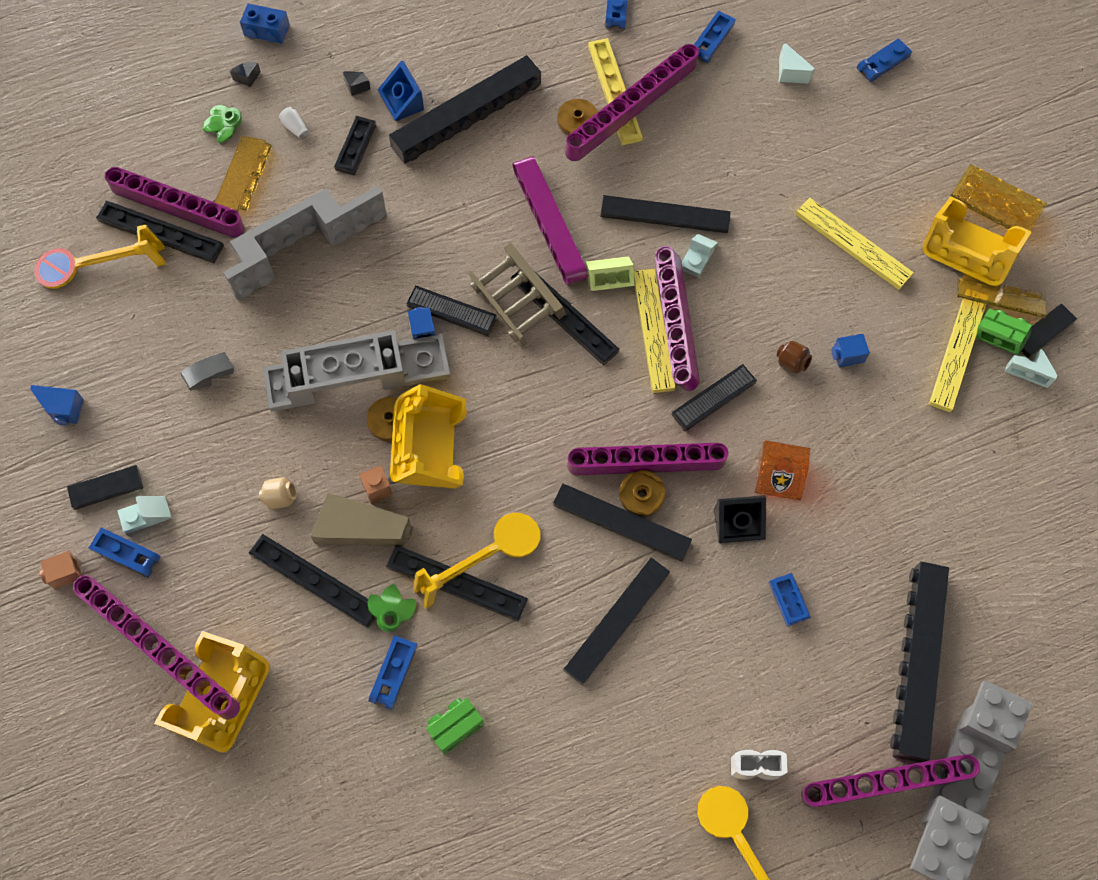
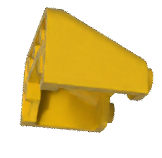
[922,197,1031,286]
[390,384,467,489]
[154,631,269,753]

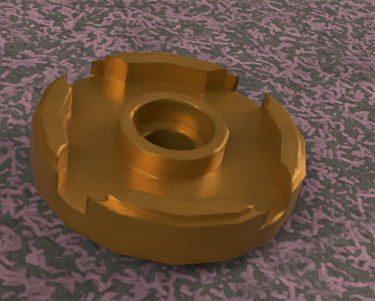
[557,98,598,134]
[366,397,397,442]
[619,470,666,516]

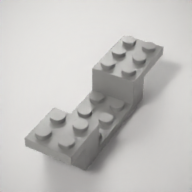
[223,186,387,300]
[263,330,451,412]
[910,680,1033,880]

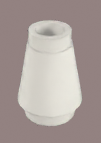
[279,107,309,139]

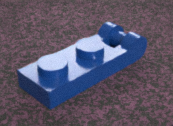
[605,0,627,29]
[694,10,736,63]
[856,38,912,82]
[88,527,161,578]
[368,635,418,710]

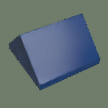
[377,60,424,121]

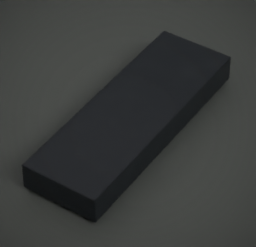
[334,116,376,176]
[1021,303,1077,358]
[67,465,144,510]

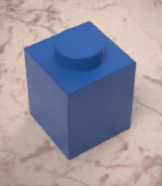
[408,307,435,339]
[832,333,870,367]

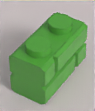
[976,308,1032,355]
[426,697,485,755]

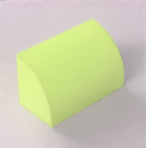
[586,256,634,291]

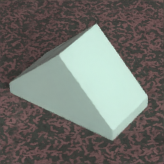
[779,43,815,84]

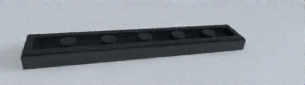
[600,195,731,233]
[96,200,224,263]
[511,270,620,366]
[553,483,692,562]
[249,534,376,628]
[386,545,528,622]
[563,557,670,686]

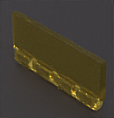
[215,136,272,212]
[957,274,1047,318]

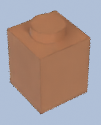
[359,465,393,504]
[40,551,82,589]

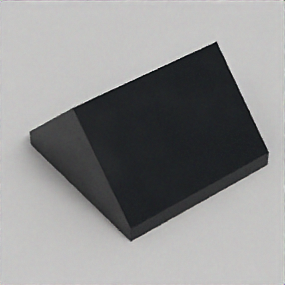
[714,495,766,543]

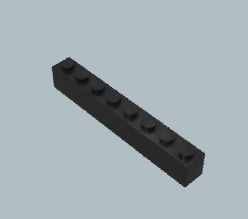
[389,55,541,164]
[890,561,949,763]

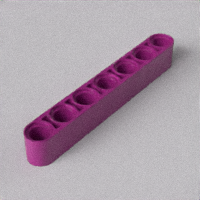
[512,156,588,285]
[105,167,245,237]
[655,245,700,391]
[567,443,729,476]
[801,755,980,808]

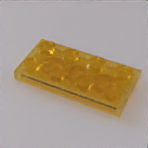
[950,163,1047,231]

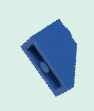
[30,385,84,425]

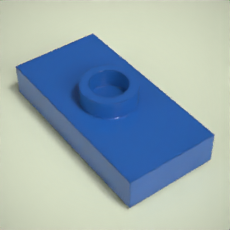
[768,573,811,627]

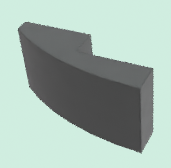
[181,352,234,391]

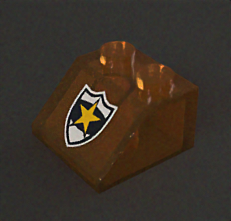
[754,440,811,500]

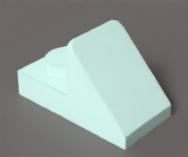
[682,234,718,278]
[1005,349,1057,388]
[117,496,172,534]

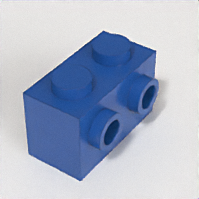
[240,3,290,44]

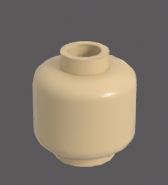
[259,477,297,510]

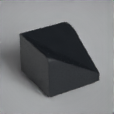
[230,62,261,87]
[343,71,371,96]

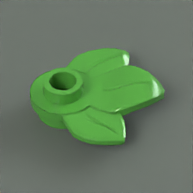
[202,105,242,144]
[368,584,416,632]

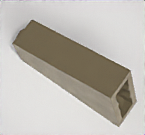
[311,493,413,546]

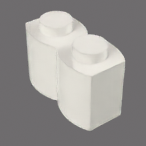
[731,750,788,780]

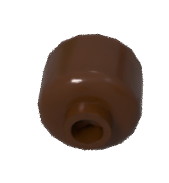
[777,341,812,373]

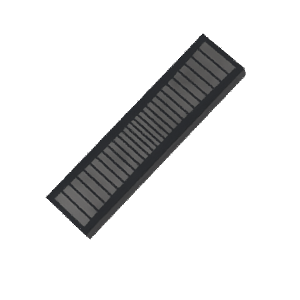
[407,285,497,337]
[671,364,757,432]

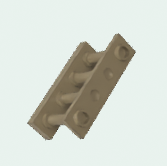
[469,242,566,346]

